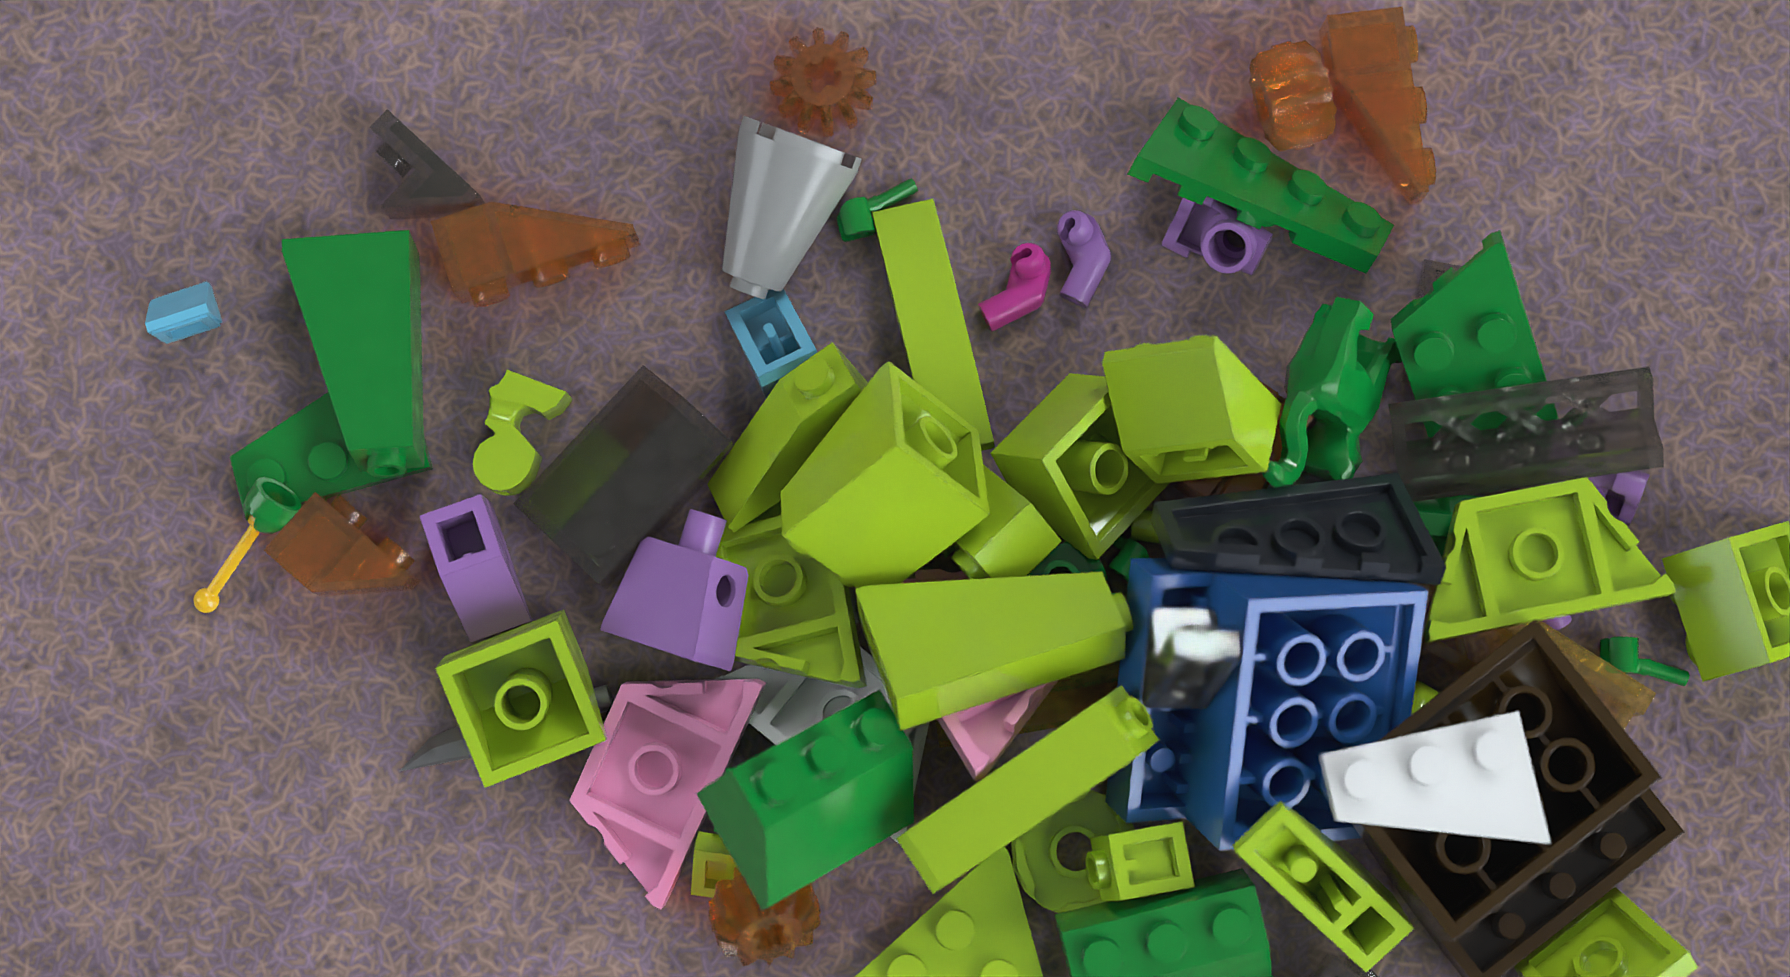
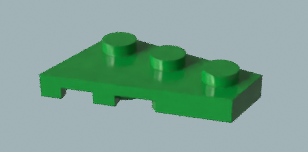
[230,392,433,508]

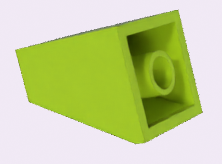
[780,361,990,589]

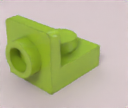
[1086,822,1195,901]

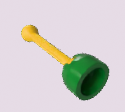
[193,477,301,613]

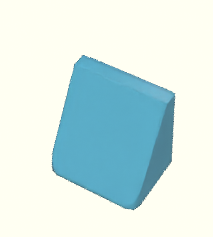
[145,282,222,344]

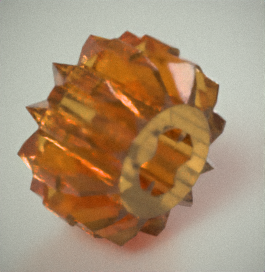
[770,27,877,137]
[1248,40,1337,152]
[708,867,821,967]

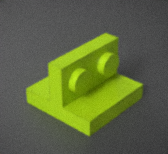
[1514,887,1698,977]

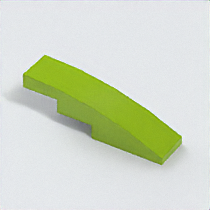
[872,198,995,451]

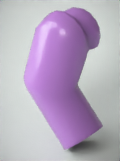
[1057,210,1111,308]

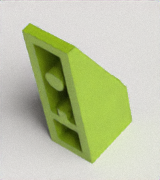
[707,342,868,533]
[1232,800,1414,973]

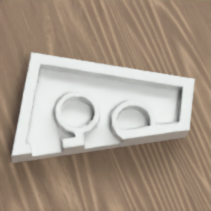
[1319,711,1551,844]

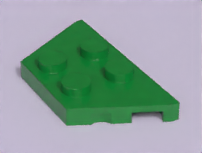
[1390,230,1568,452]

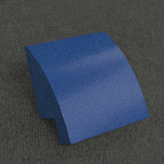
[1105,558,1428,850]

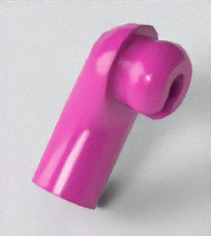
[978,243,1051,332]

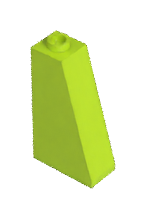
[855,572,1133,731]
[896,685,1159,894]

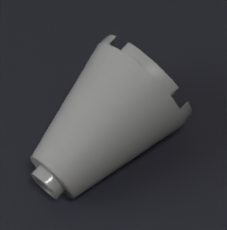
[722,116,862,299]

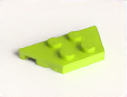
[1423,477,1676,643]
[716,501,867,689]
[855,846,1043,977]

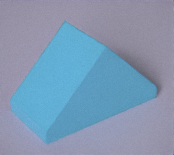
[725,289,817,398]

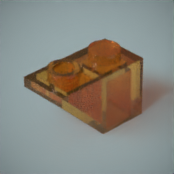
[264,492,421,597]

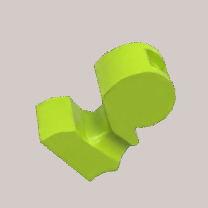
[473,370,573,496]

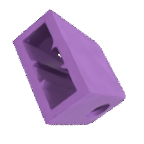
[600,509,749,671]

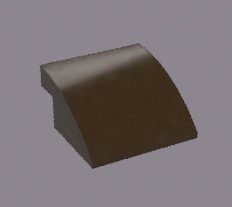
[1352,619,1684,977]

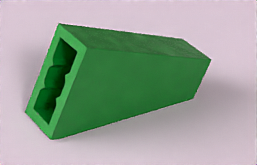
[282,230,424,478]

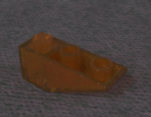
[1319,6,1436,205]
[430,202,641,307]

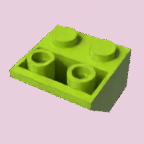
[1102,335,1281,484]

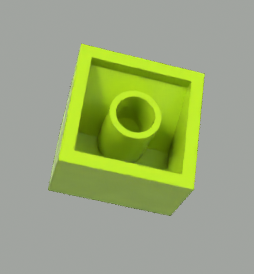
[990,373,1170,560]
[1662,521,1790,682]
[435,609,607,788]

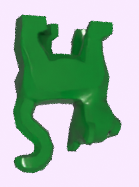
[1262,297,1402,488]

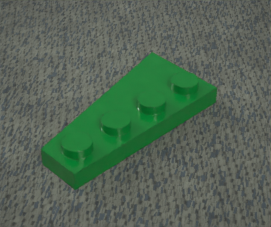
[1127,97,1394,274]

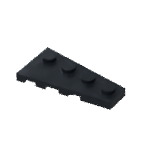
[1150,473,1446,585]

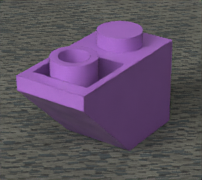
[420,494,532,643]

